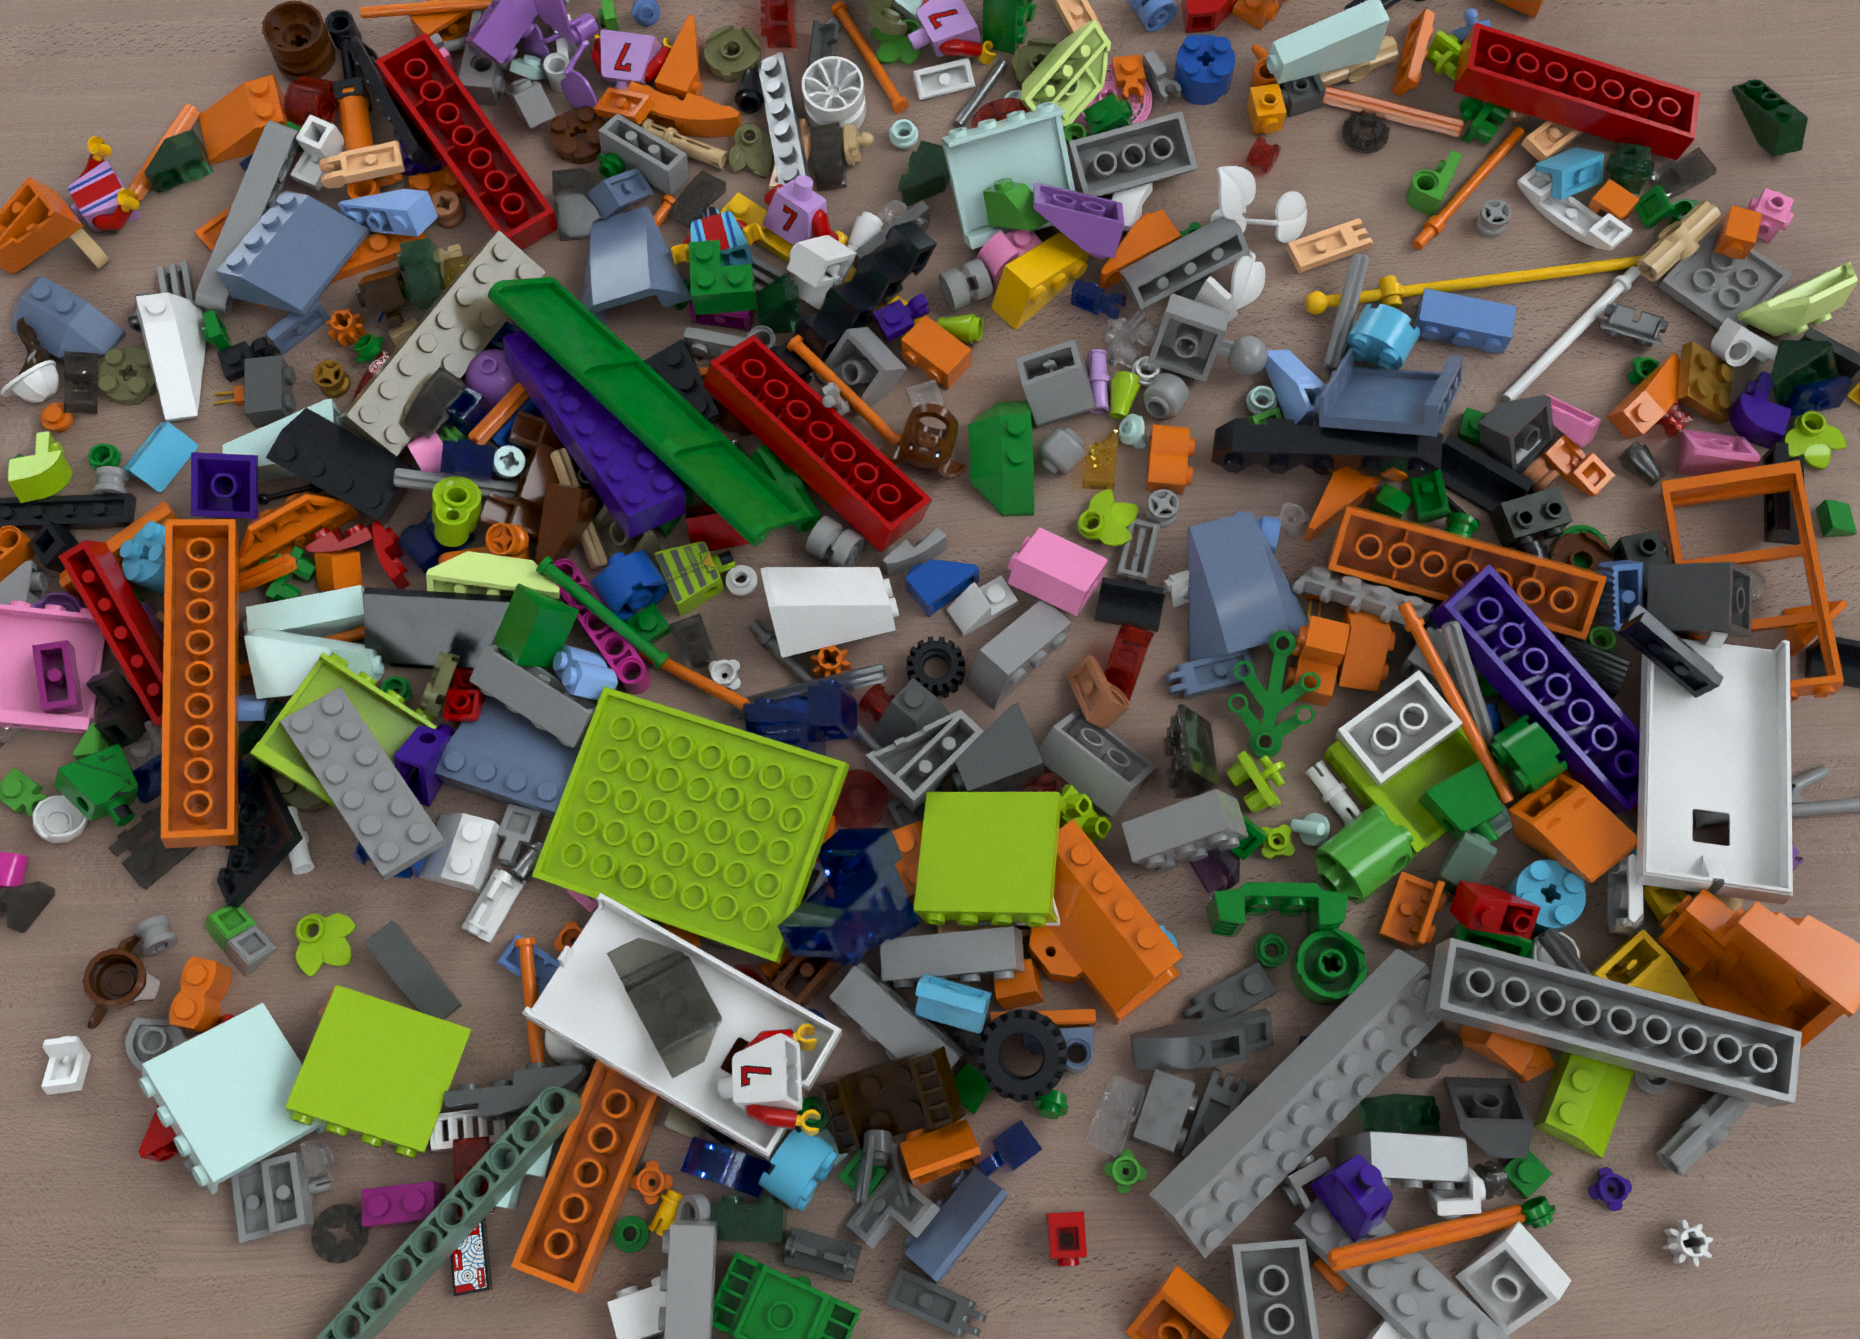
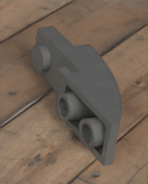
[1130,1008,1274,1070]
[444,1059,592,1121]

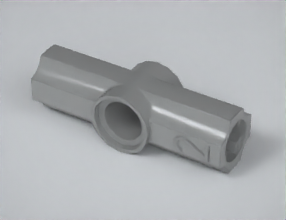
[1655,1092,1754,1176]

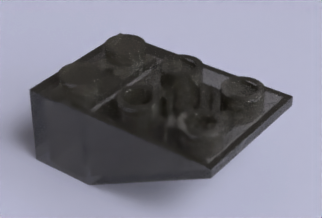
[1163,704,1219,799]

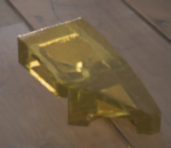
[1083,430,1119,491]

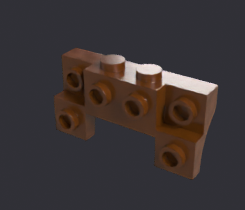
[477,410,573,544]

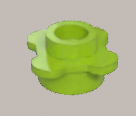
[1261,824,1295,859]

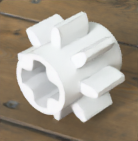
[1662,1220,1713,1267]

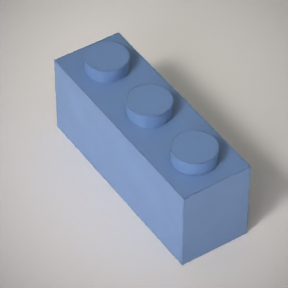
[1413,288,1517,353]

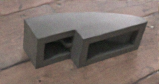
[364,920,462,1020]

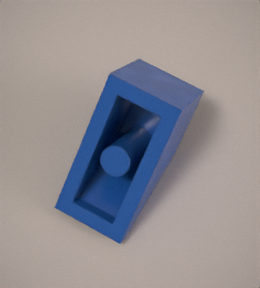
[905,559,980,617]

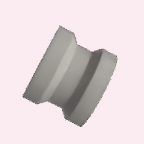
[1475,199,1511,238]
[93,466,130,495]
[1146,489,1179,528]
[134,915,178,956]

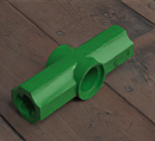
[750,444,821,533]

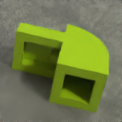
[8,431,73,503]

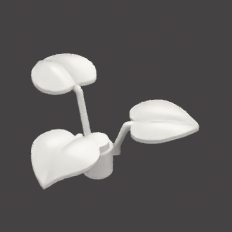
[1210,166,1307,310]

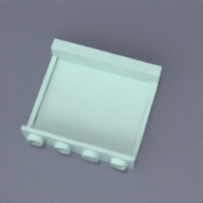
[941,102,1076,249]
[139,1003,327,1195]

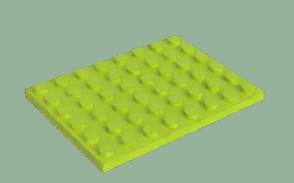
[532,687,850,963]

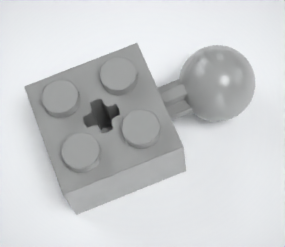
[1147,293,1268,382]

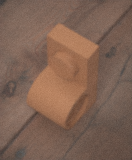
[1066,654,1131,729]

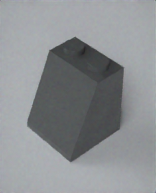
[1644,562,1753,637]
[951,703,1043,792]

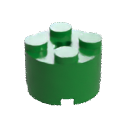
[1489,714,1568,794]
[1290,929,1367,1006]

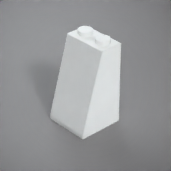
[760,567,899,658]

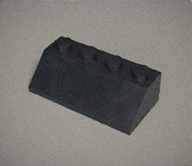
[266,408,418,524]

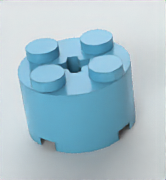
[1346,304,1420,370]
[120,521,165,595]
[1506,860,1586,936]
[758,1126,839,1212]

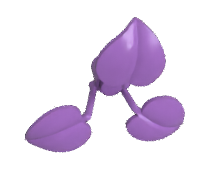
[520,0,599,113]

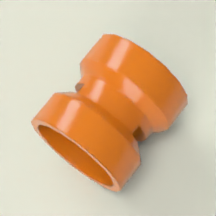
[485,523,529,556]

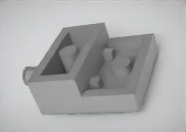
[231,1152,334,1244]

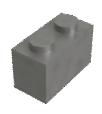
[1130,1069,1199,1155]

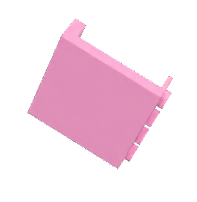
[0,601,106,734]

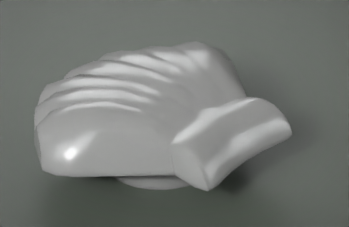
[125,1016,188,1071]

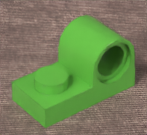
[1406,150,1463,216]

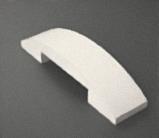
[1517,167,1633,251]

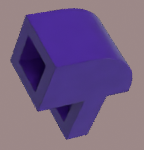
[1729,371,1792,449]

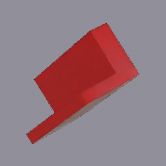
[686,504,750,551]

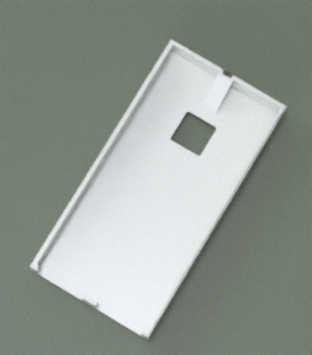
[1636,632,1793,905]
[522,893,842,1160]

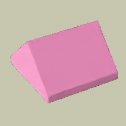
[1678,428,1761,476]

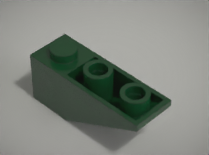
[1732,79,1808,157]

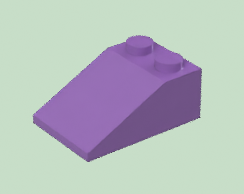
[1033,182,1125,259]

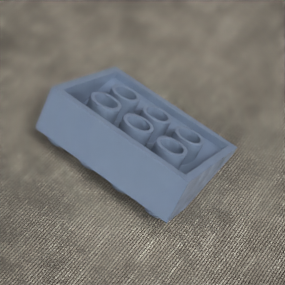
[216,190,370,315]
[435,695,581,819]

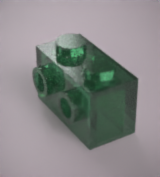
[397,237,446,310]
[710,1196,788,1245]

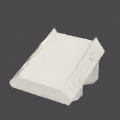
[1606,854,1646,937]

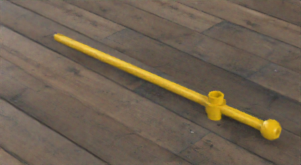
[1305,255,1643,315]

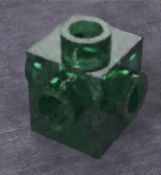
[1606,142,1655,195]

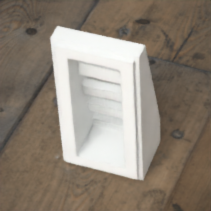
[430,1108,507,1153]

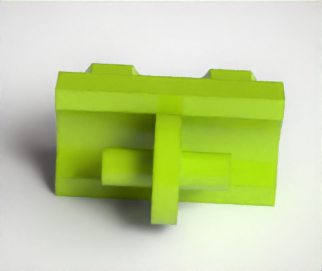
[1426,30,1461,81]
[1226,751,1286,813]
[1059,784,1112,845]

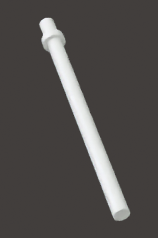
[1502,266,1640,402]

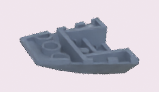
[581,206,692,325]
[1188,511,1309,661]

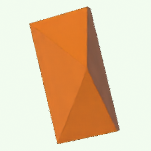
[1783,600,1848,657]

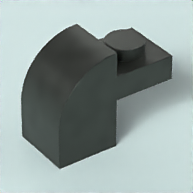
[86,669,152,747]

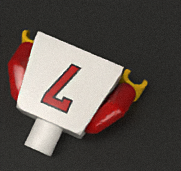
[718,1023,821,1136]

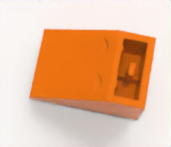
[1508,773,1637,883]

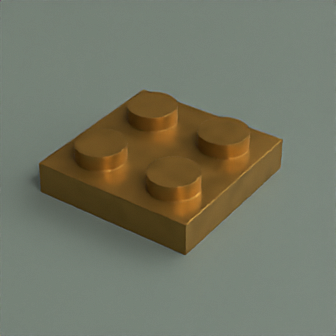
[1677,341,1733,425]

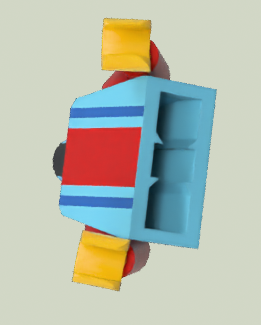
[671,207,765,266]

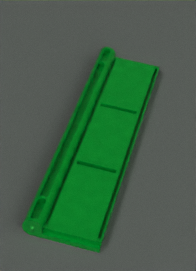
[488,277,810,547]

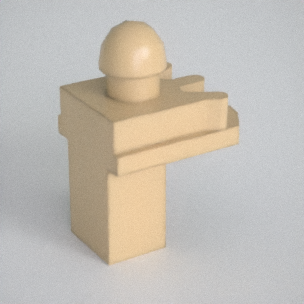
[822,124,874,166]

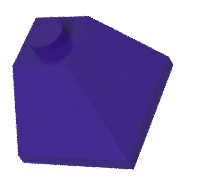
[191,452,258,519]

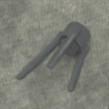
[853,1130,910,1209]

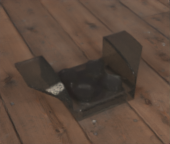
[607,938,723,1079]

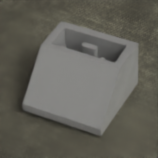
[1016,339,1097,427]

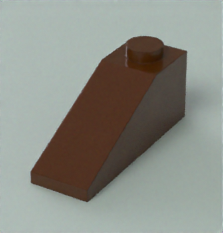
[535,483,596,566]

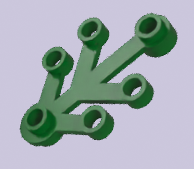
[1228,630,1321,758]

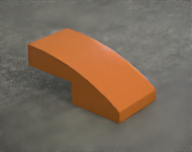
[1540,434,1615,497]

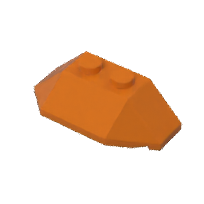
[239,491,360,572]

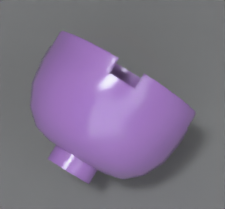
[464,349,518,411]

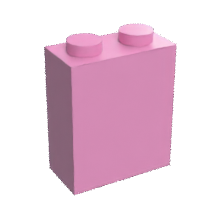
[1007,527,1109,616]

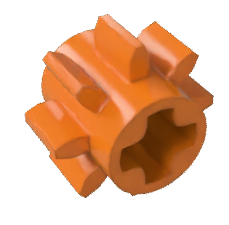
[326,308,367,348]
[811,645,851,677]

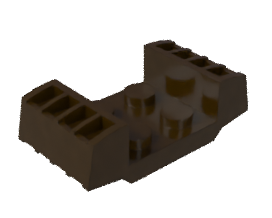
[818,1046,966,1155]

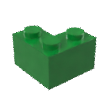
[689,240,757,315]

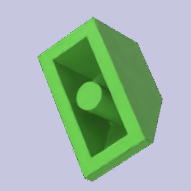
[983,178,1049,231]

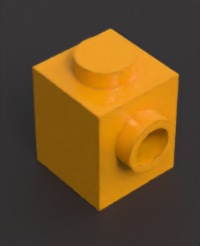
[1246,83,1287,134]

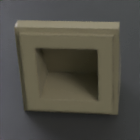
[663,1104,705,1141]

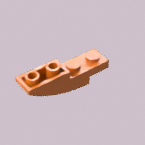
[626,81,742,138]

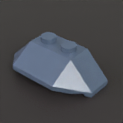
[11,275,127,360]

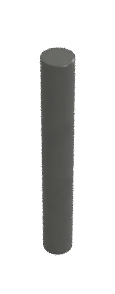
[953,59,1007,128]

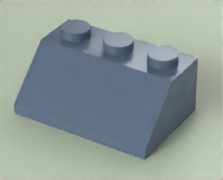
[904,1168,1008,1284]

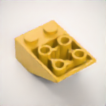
[1591,929,1702,1005]

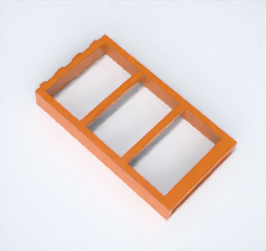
[1660,460,1844,702]

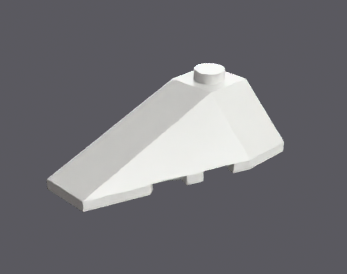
[136,293,207,422]

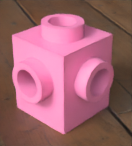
[1746,188,1795,243]

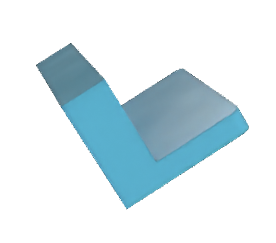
[1535,147,1604,200]
[123,422,198,492]
[915,974,992,1034]

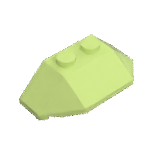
[1021,19,1111,127]
[1737,262,1858,337]
[426,551,560,599]

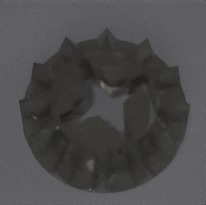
[1342,110,1390,153]
[311,1204,370,1263]

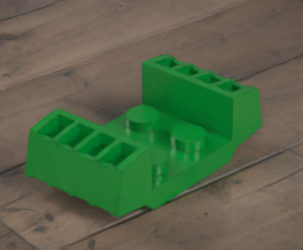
[1206,882,1348,937]
[713,1252,861,1339]

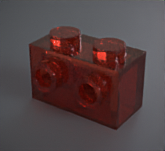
[760,0,797,48]

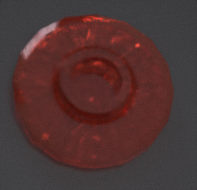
[832,769,889,830]

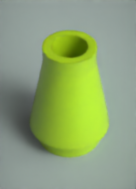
[937,313,983,344]
[1109,371,1141,420]

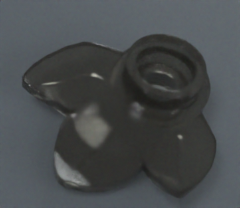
[1406,1020,1463,1079]

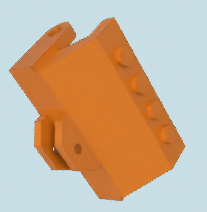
[1028,819,1183,1025]

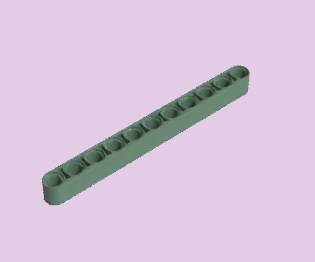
[316,1086,581,1339]

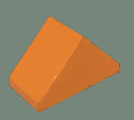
[1455,1025,1537,1076]

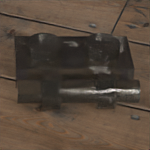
[108,805,197,890]

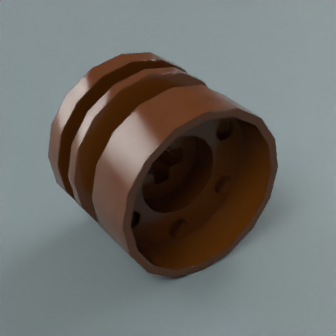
[262,1,335,82]

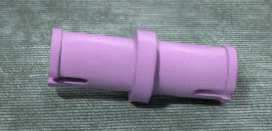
[1087,349,1111,414]

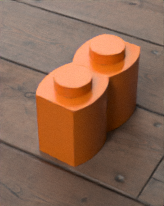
[1145,424,1195,494]
[169,956,232,1034]

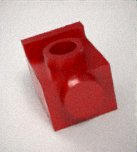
[1046,1211,1087,1267]

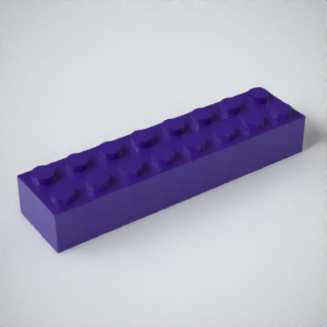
[503,330,686,539]
[1429,564,1640,815]

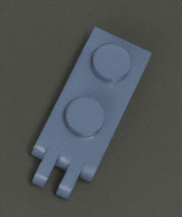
[1164,649,1257,698]

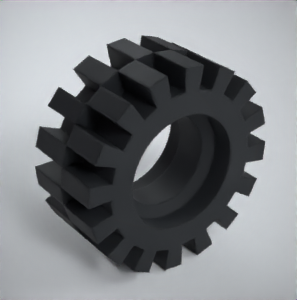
[906,636,965,699]

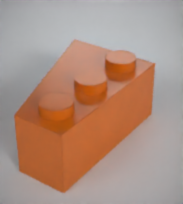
[0,177,84,274]

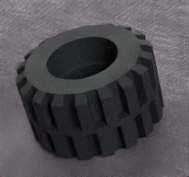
[977,1009,1068,1102]

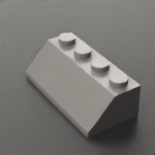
[1067,111,1198,197]

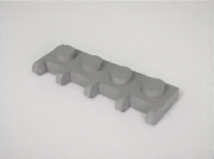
[1293,566,1434,625]

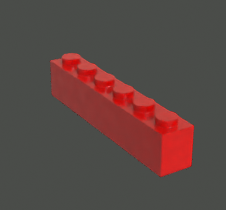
[58,540,164,726]

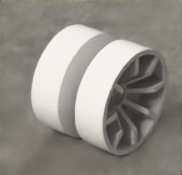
[802,56,866,135]

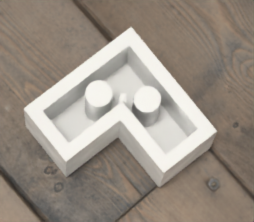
[787,235,857,310]

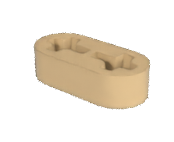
[69,228,111,269]

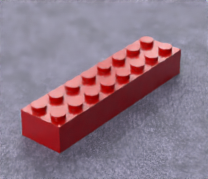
[1453,22,1700,161]
[375,32,559,250]
[703,335,932,552]

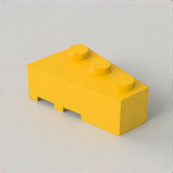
[991,231,1090,330]

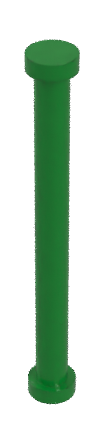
[536,556,670,670]

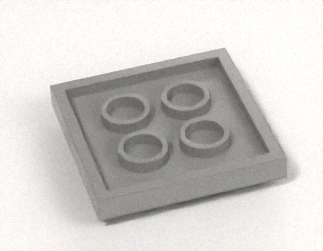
[1658,224,1791,330]

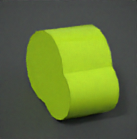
[432,476,481,547]

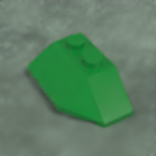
[968,401,1034,516]

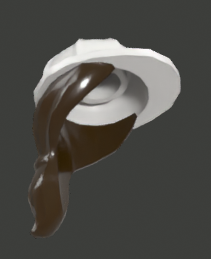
[0,317,59,403]

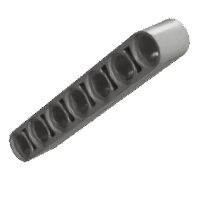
[195,120,300,315]

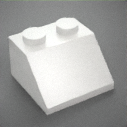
[419,813,502,894]
[1455,1222,1572,1335]

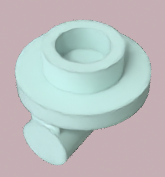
[1118,414,1146,449]
[1290,813,1330,847]

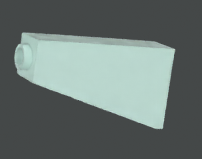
[1266,0,1390,84]
[222,398,343,482]
[244,628,384,699]

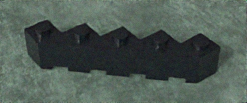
[770,221,937,384]
[1211,418,1443,479]

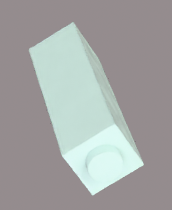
[243,585,365,637]

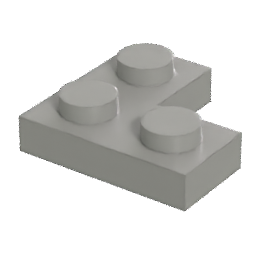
[846,1168,941,1249]

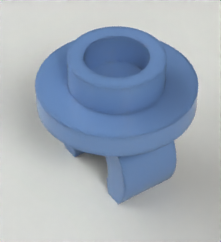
[632,0,661,26]

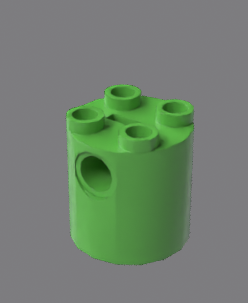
[1315,804,1414,904]

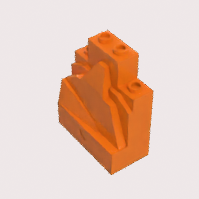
[1656,888,1860,1051]

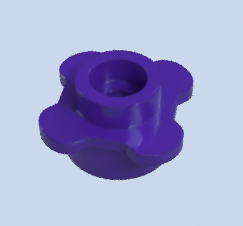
[1588,1167,1632,1211]

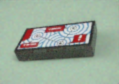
[450,1217,493,1297]

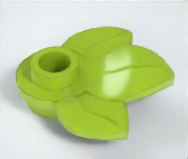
[1783,411,1847,470]
[1077,489,1139,546]
[295,913,357,977]

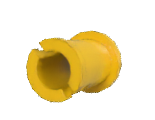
[648,1188,685,1237]

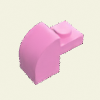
[977,229,1042,292]
[407,430,462,476]

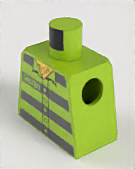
[654,541,736,616]

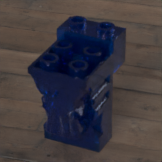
[743,680,858,756]
[778,828,920,966]

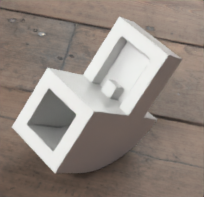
[290,114,345,191]

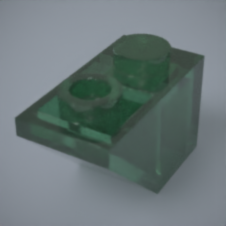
[144,129,213,193]
[898,140,950,206]
[756,273,802,334]
[1360,1094,1440,1134]

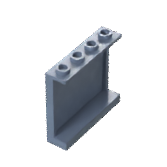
[1314,348,1463,437]

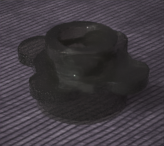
[1474,1161,1509,1200]

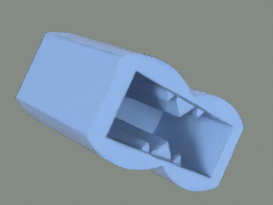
[553,645,618,701]

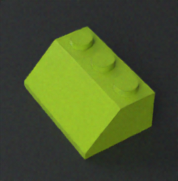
[1533,1051,1634,1159]

